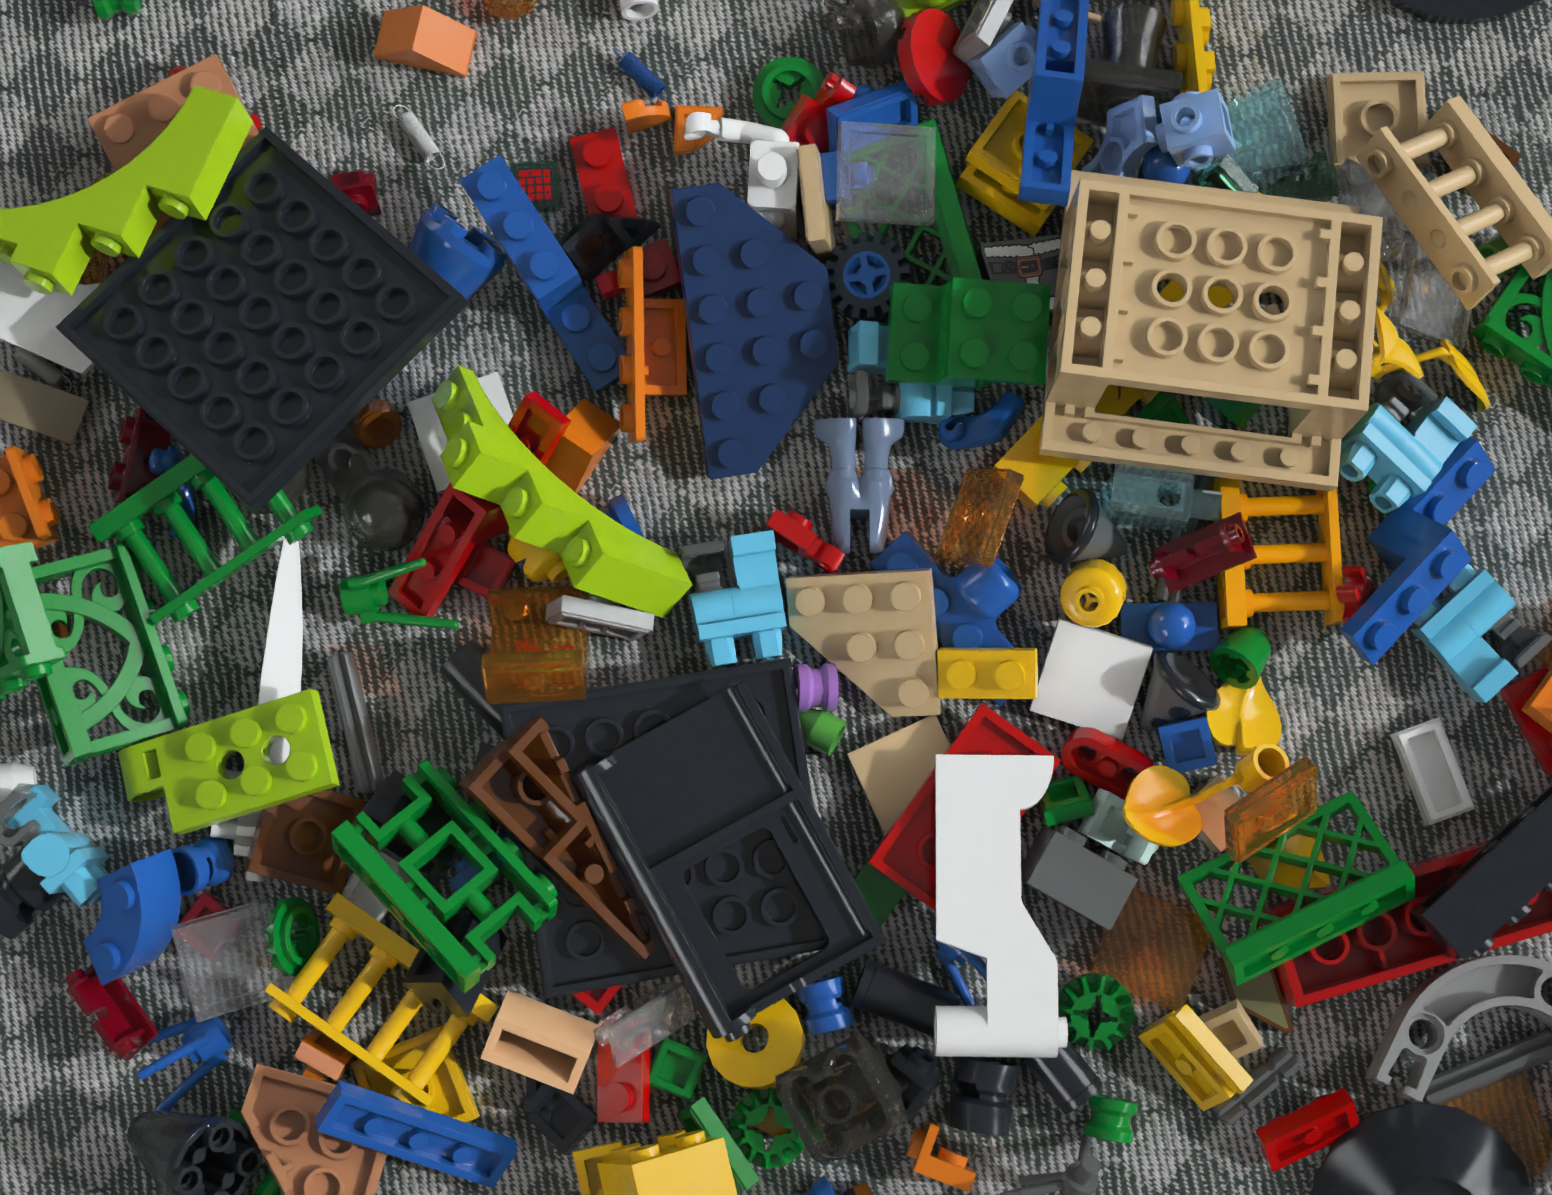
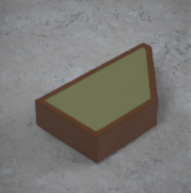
[1216,956,1294,1034]

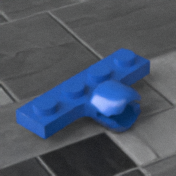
[870,530,1022,707]

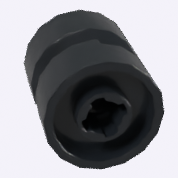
[0,846,66,940]
[946,1057,1019,1136]

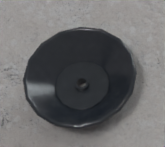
[1312,1102,1533,1195]

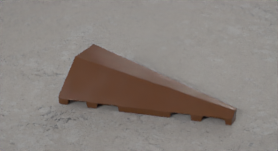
[458,716,656,960]

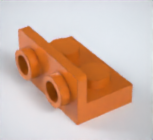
[0,445,61,550]

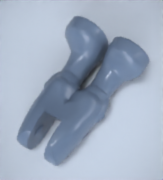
[814,418,905,554]

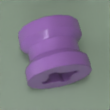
[793,663,839,712]

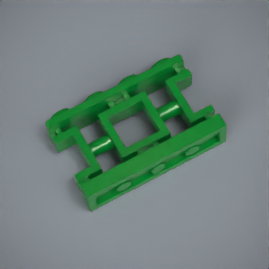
[331,759,558,994]

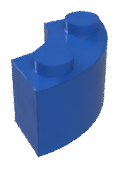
[82,848,181,986]

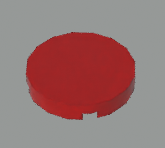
[897,8,969,106]

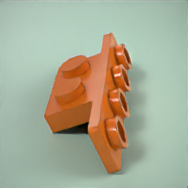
[617,246,687,444]

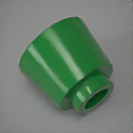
[1209,626,1271,689]

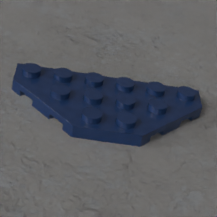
[669,183,838,480]

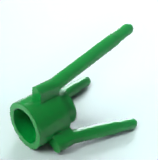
[340,558,459,630]

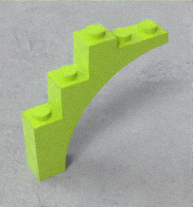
[0,85,253,296]
[431,365,692,618]

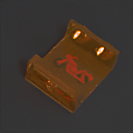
[481,586,589,704]

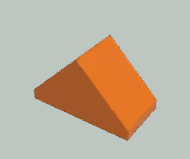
[374,5,477,78]
[545,398,621,494]

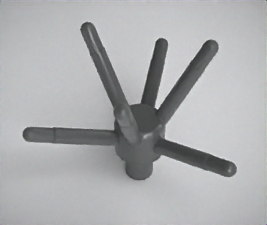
[1000,1134,1101,1195]

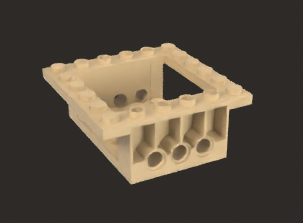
[1038,170,1383,492]

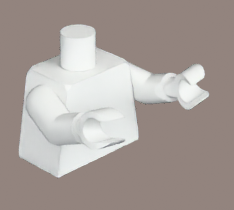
[684,112,800,240]

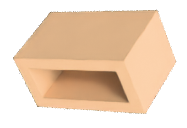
[480,989,600,1094]

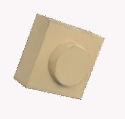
[1199,999,1262,1059]

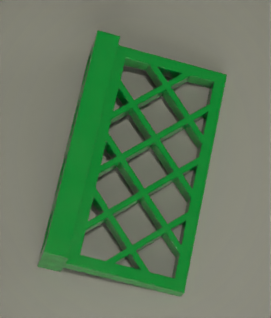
[842,119,983,326]
[1177,790,1415,986]

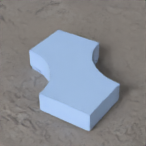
[1082,95,1159,178]

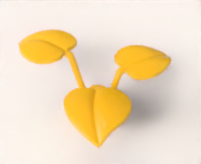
[1371,261,1490,412]
[1122,676,1330,889]

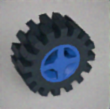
[825,232,914,323]

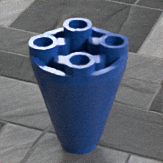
[409,201,507,301]

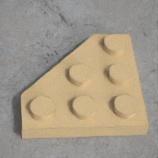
[786,568,943,717]

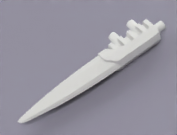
[210,539,303,882]

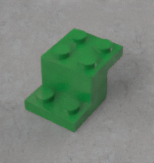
[885,277,1051,389]

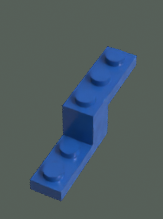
[1018,0,1089,207]
[459,155,626,394]
[1340,436,1496,665]

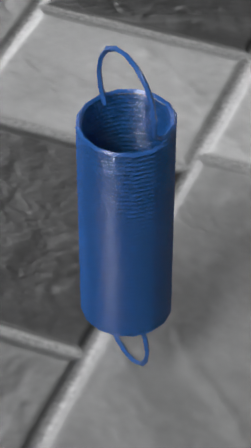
[613,48,671,103]

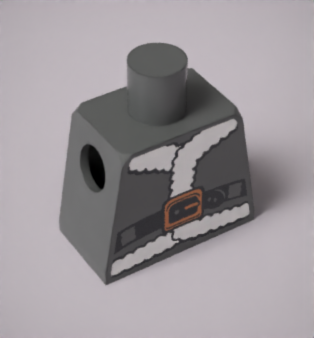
[977,234,1061,347]

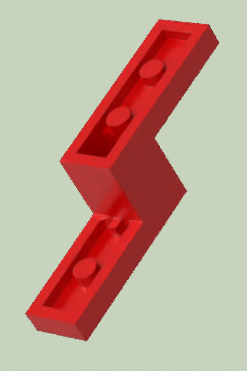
[387,391,571,617]

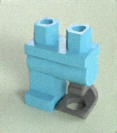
[847,320,975,424]
[1339,368,1477,514]
[680,530,787,669]
[1410,564,1552,703]
[0,785,110,907]

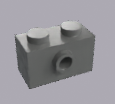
[1021,825,1138,931]

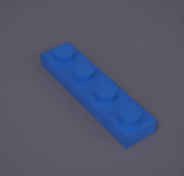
[315,1080,518,1188]

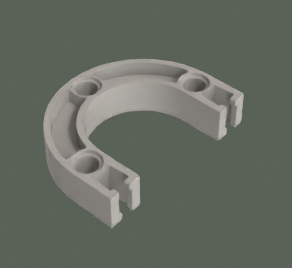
[1364,955,1552,1176]

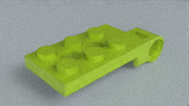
[118,688,340,835]

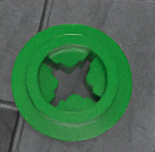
[752,57,825,129]
[263,897,320,976]
[1058,973,1134,1052]
[730,1088,809,1169]

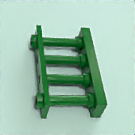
[88,454,323,624]

